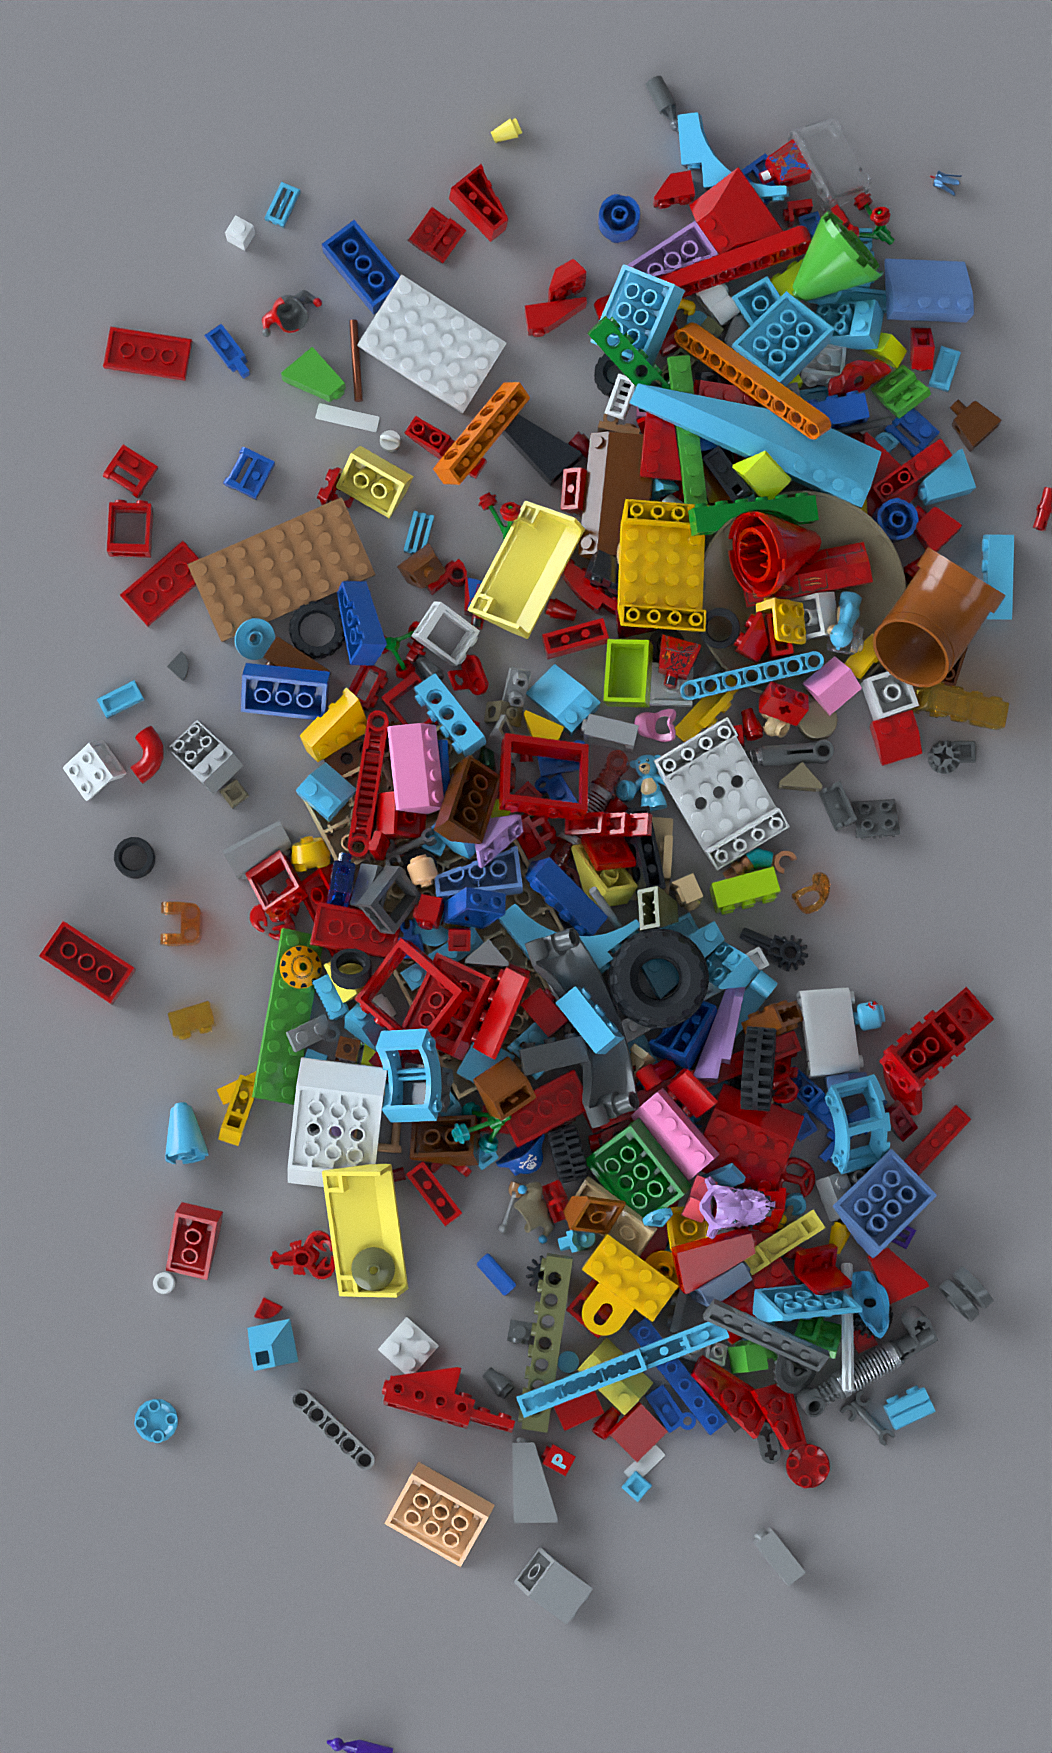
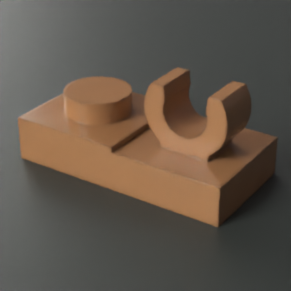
[597,414,640,434]

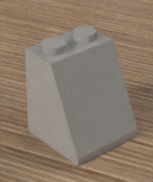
[514,1547,593,1625]

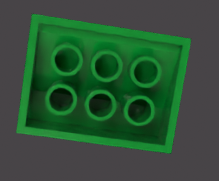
[586,1118,692,1218]

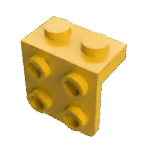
[756,597,806,645]

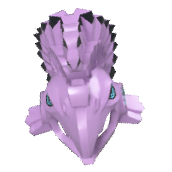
[699,1176,775,1239]

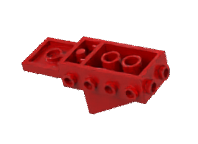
[879,986,994,1094]
[382,1367,515,1433]

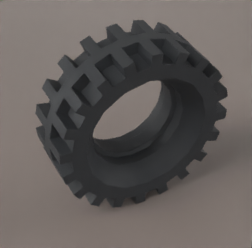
[740,1026,776,1111]

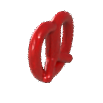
[776,1157,815,1197]

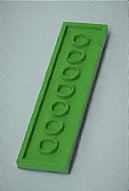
[252,928,322,1105]

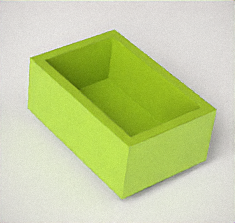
[603,639,653,708]
[709,866,780,915]

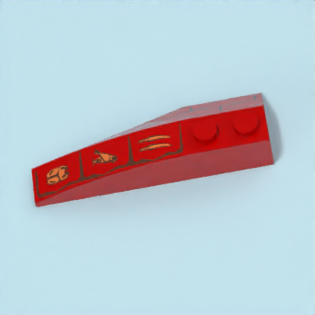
[743,542,873,607]

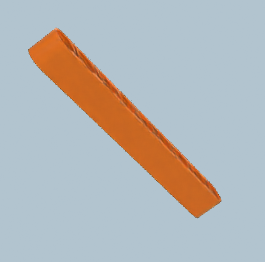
[674,322,831,439]

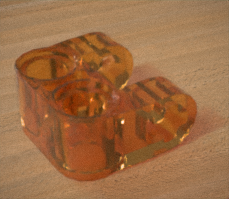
[160,902,202,946]

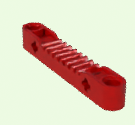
[348,710,389,860]

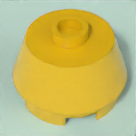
[291,836,331,872]

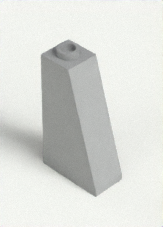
[512,1437,558,1523]

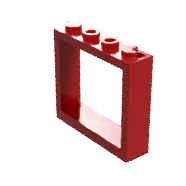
[499,733,589,821]
[355,938,470,1054]

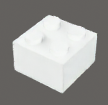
[861,671,919,721]

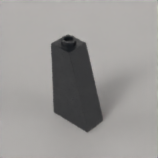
[502,414,582,486]

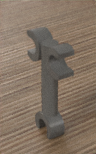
[385,828,437,867]
[840,1390,895,1446]

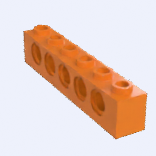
[433,382,530,485]

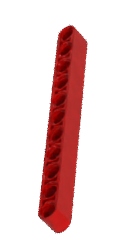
[594,226,812,320]

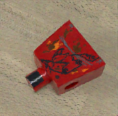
[658,635,701,688]

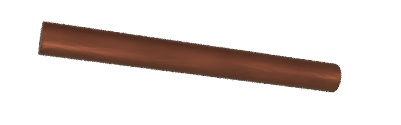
[349,319,363,402]

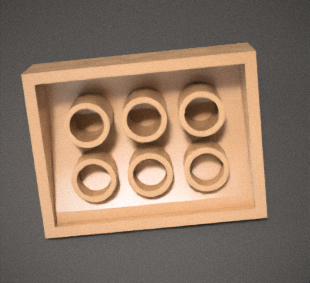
[384,1462,495,1567]

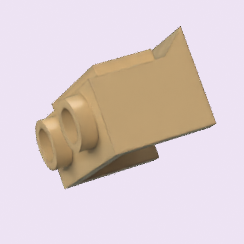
[669,873,704,912]

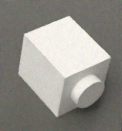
[225,215,255,251]

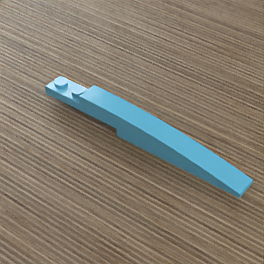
[516,1322,729,1418]

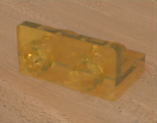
[167,1001,216,1040]

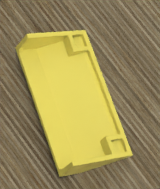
[468,501,585,639]
[322,1164,408,1298]

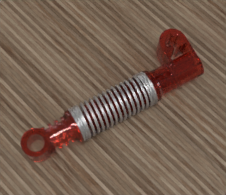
[548,750,629,889]

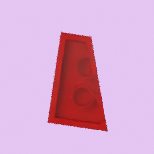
[750,1383,807,1450]

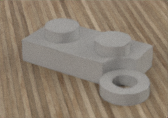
[285,1014,340,1052]

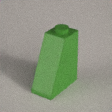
[281,347,346,402]

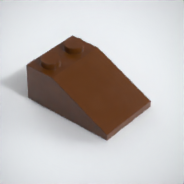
[410,1115,481,1166]

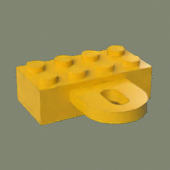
[581,1234,678,1336]

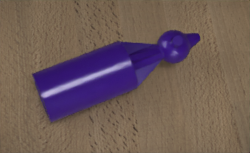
[327,1738,394,1753]

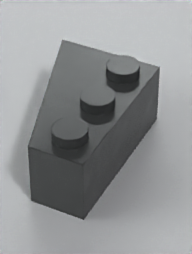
[518,1032,589,1076]

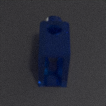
[327,853,355,907]

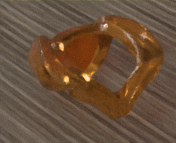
[792,872,830,914]

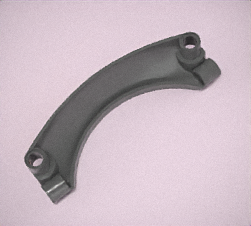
[525,928,639,1128]

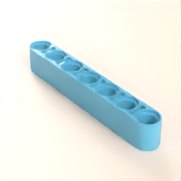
[680,651,824,701]

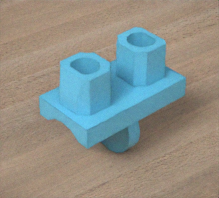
[558,1230,596,1253]

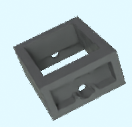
[357,865,421,934]

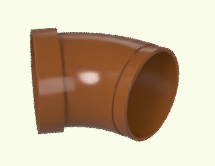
[873,547,1006,687]

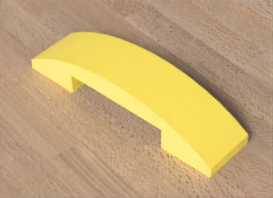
[744,1209,825,1275]

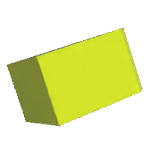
[862,332,907,369]

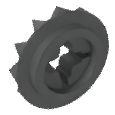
[928,740,962,774]

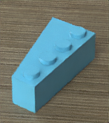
[982,535,1014,620]
[641,921,725,999]

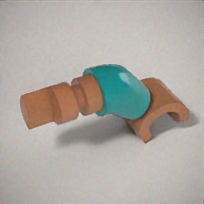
[723,847,797,879]

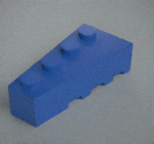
[337,581,387,665]

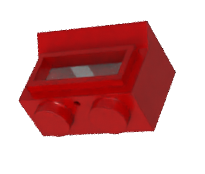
[349,665,389,712]

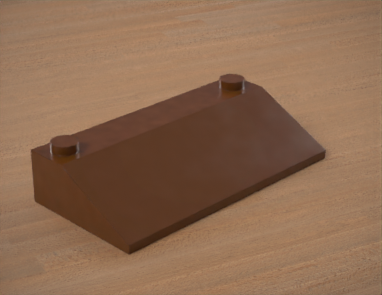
[578,432,653,561]

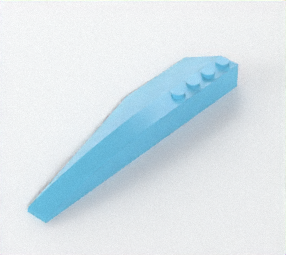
[629,384,881,508]

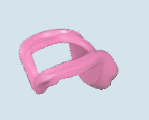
[634,709,676,742]

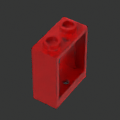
[107,500,153,558]
[381,671,445,726]
[245,850,309,919]

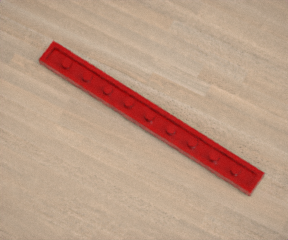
[601,1030,802,1129]

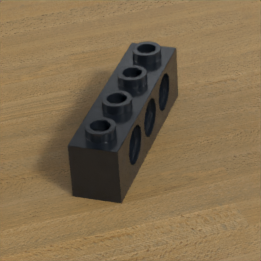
[624,806,666,896]

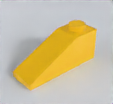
[218,1074,255,1146]

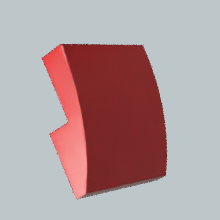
[407,207,467,264]

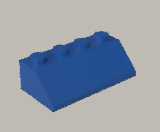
[525,858,608,936]

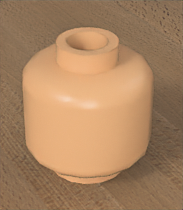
[407,854,438,888]

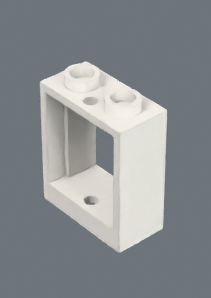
[411,602,480,666]

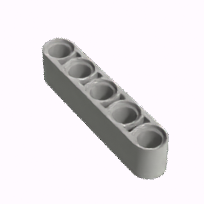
[291,1389,376,1470]

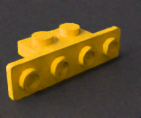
[675,675,739,743]

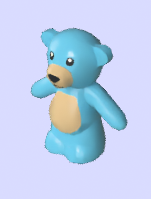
[827,591,862,650]
[630,754,667,812]

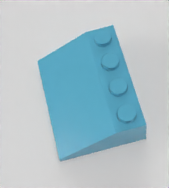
[591,264,685,366]
[732,291,834,387]
[753,1284,862,1324]

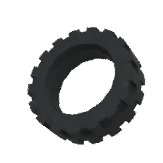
[289,601,345,659]

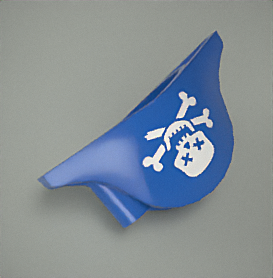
[496,1134,545,1176]

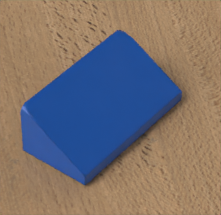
[477,1253,516,1296]

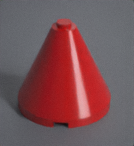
[728,511,821,597]

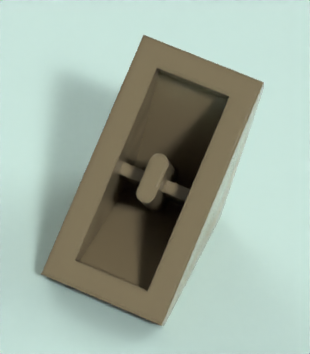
[778,762,822,792]

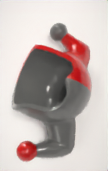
[262,290,322,337]

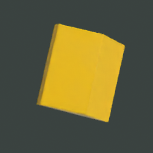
[666,1206,709,1251]

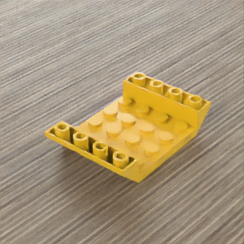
[617,499,709,632]

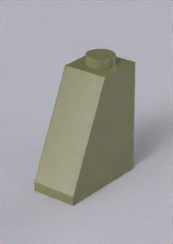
[638,886,679,932]

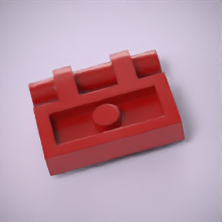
[516,813,558,859]

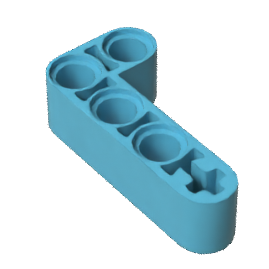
[735,970,778,1038]

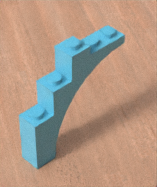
[677,112,790,202]
[498,904,640,974]

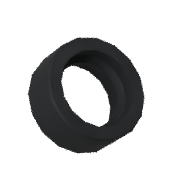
[700,608,740,649]
[114,837,155,879]
[330,948,371,989]

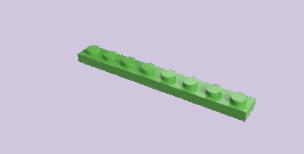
[667,355,708,505]

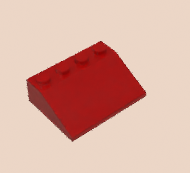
[402,953,499,1061]

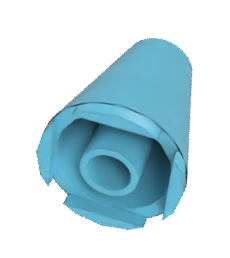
[165,1102,209,1164]

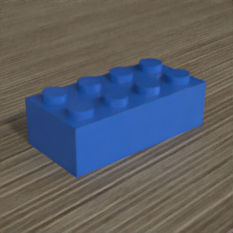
[322,220,400,315]
[241,663,330,720]

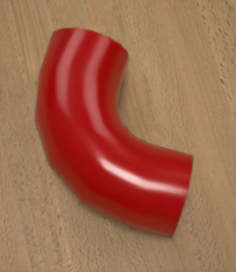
[130,726,164,784]

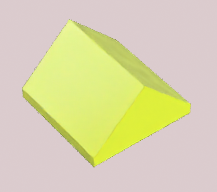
[732,451,791,500]

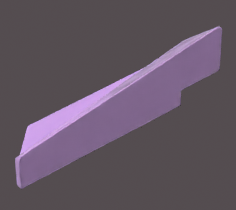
[694,987,745,1083]

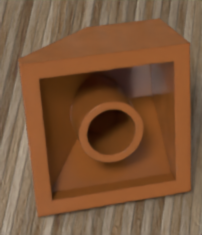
[563,1196,626,1234]

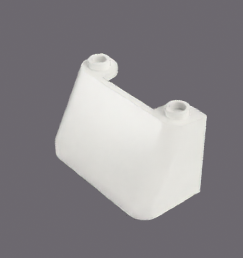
[796,987,864,1079]

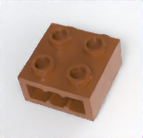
[741,999,804,1037]

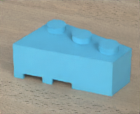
[556,986,625,1054]

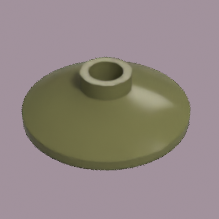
[351,1247,395,1291]

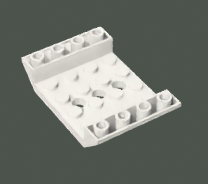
[654,717,790,870]
[288,1057,387,1187]

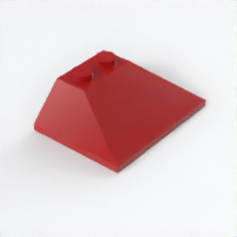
[689,167,783,255]

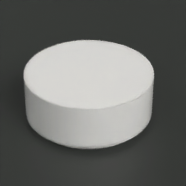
[153,1272,176,1294]

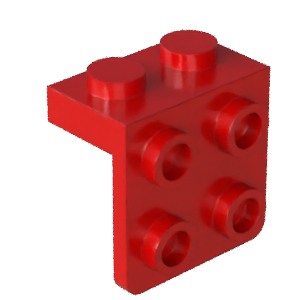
[794,1243,852,1295]

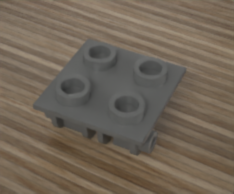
[853,799,900,840]

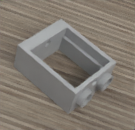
[580,714,639,754]
[752,1527,806,1586]

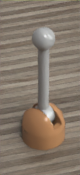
[499,1181,524,1233]

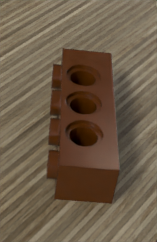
[323,721,401,776]

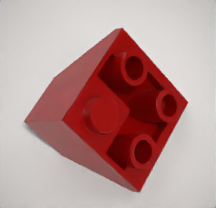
[548,259,587,302]
[734,611,768,663]

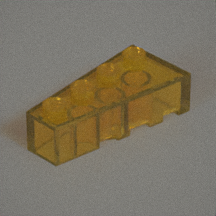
[912,682,1009,730]

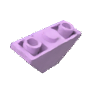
[475,814,523,868]

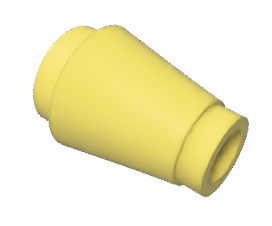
[491,118,522,143]

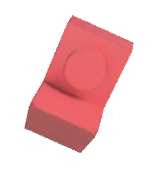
[681,1174,718,1223]

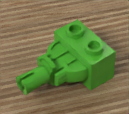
[728,1340,778,1373]

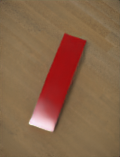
[564,812,652,837]

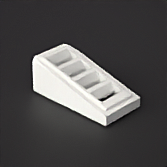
[605,374,636,420]

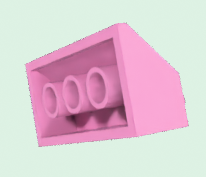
[387,723,444,814]
[631,1088,720,1181]

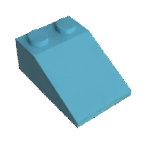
[526,664,601,737]

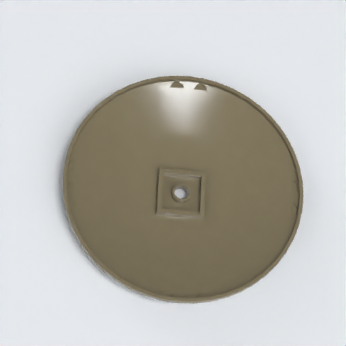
[703,491,906,702]

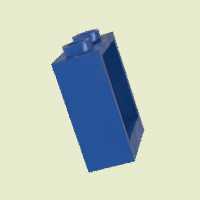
[444,887,506,929]

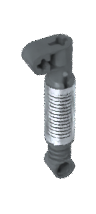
[797,1306,938,1417]

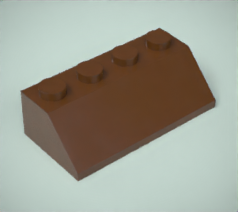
[434,755,500,844]

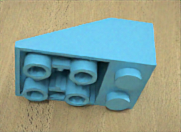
[816,300,884,350]

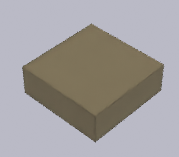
[219,779,249,809]

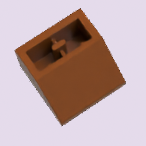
[473,1056,536,1120]

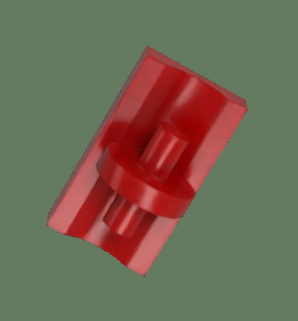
[542,1179,569,1223]

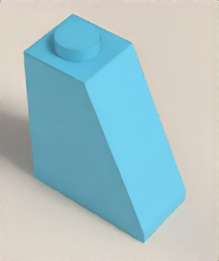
[918,449,976,506]

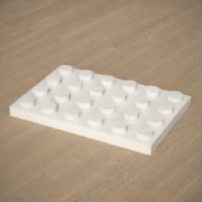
[357,274,506,414]

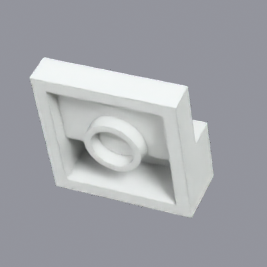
[801,344,847,388]

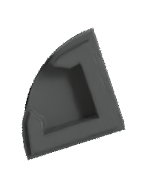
[167,651,188,681]

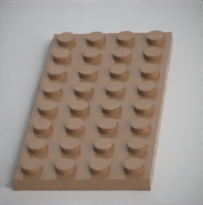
[187,497,376,642]

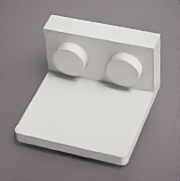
[63,739,127,801]

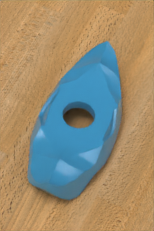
[852,1271,889,1339]

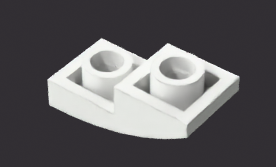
[681,1342,728,1367]

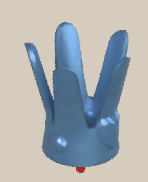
[930,171,962,196]

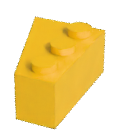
[300,687,367,762]

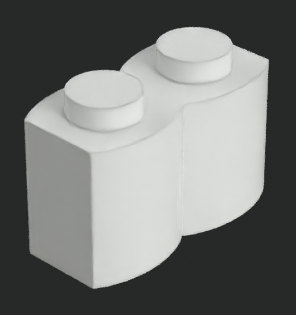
[695,283,741,328]

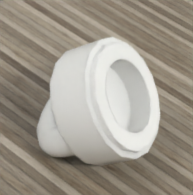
[380,430,401,452]

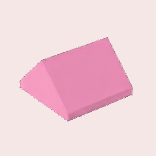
[802,656,862,716]

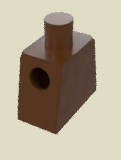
[950,399,1002,452]
[397,543,446,589]

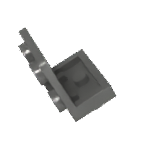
[666,1288,708,1333]

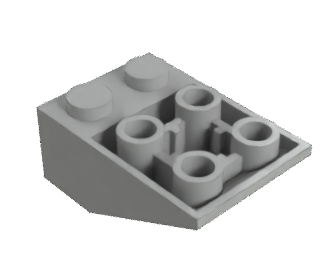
[167,720,244,795]
[815,1166,873,1222]

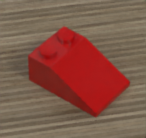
[166,1202,223,1280]

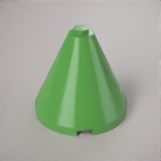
[792,211,883,302]

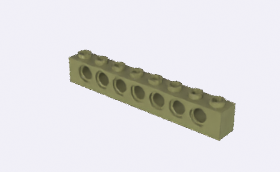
[518,1253,573,1433]

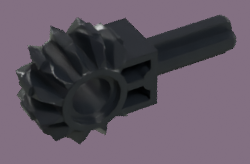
[740,928,808,972]

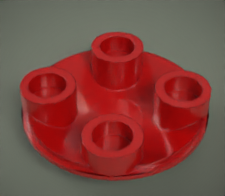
[786,1444,830,1488]

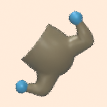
[514,1181,555,1244]

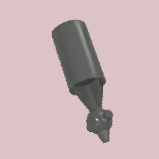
[645,76,679,134]

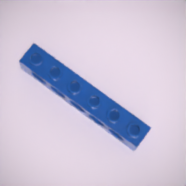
[628,1317,727,1435]

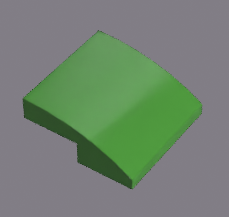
[871,364,931,419]
[794,1316,842,1359]

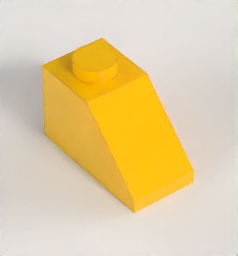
[524,710,564,740]

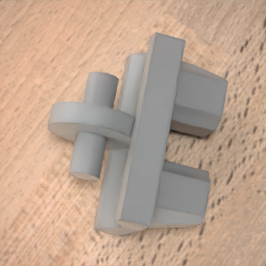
[502,666,531,707]

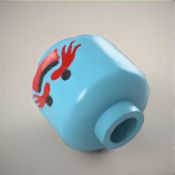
[853,1001,885,1031]

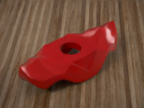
[828,359,892,397]
[883,1045,923,1116]

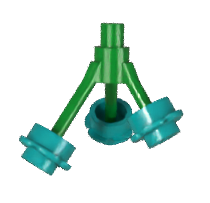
[452,1102,512,1153]

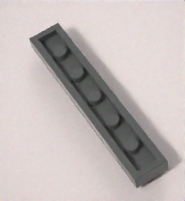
[703,1299,830,1372]

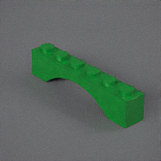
[688,492,819,536]

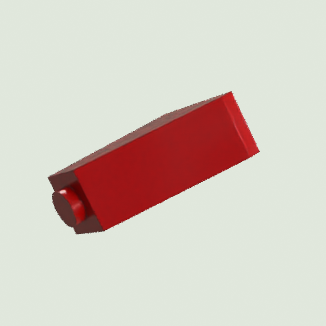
[866,1247,929,1304]

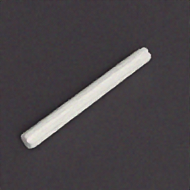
[841,1263,854,1392]

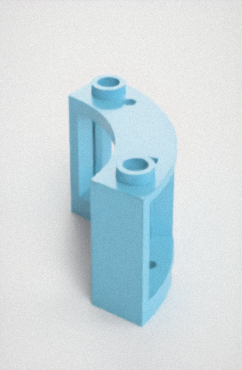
[375,1029,442,1123]
[825,1074,891,1175]

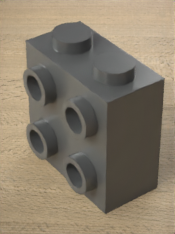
[402,1063,454,1113]

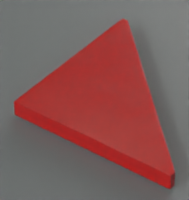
[863,432,920,521]

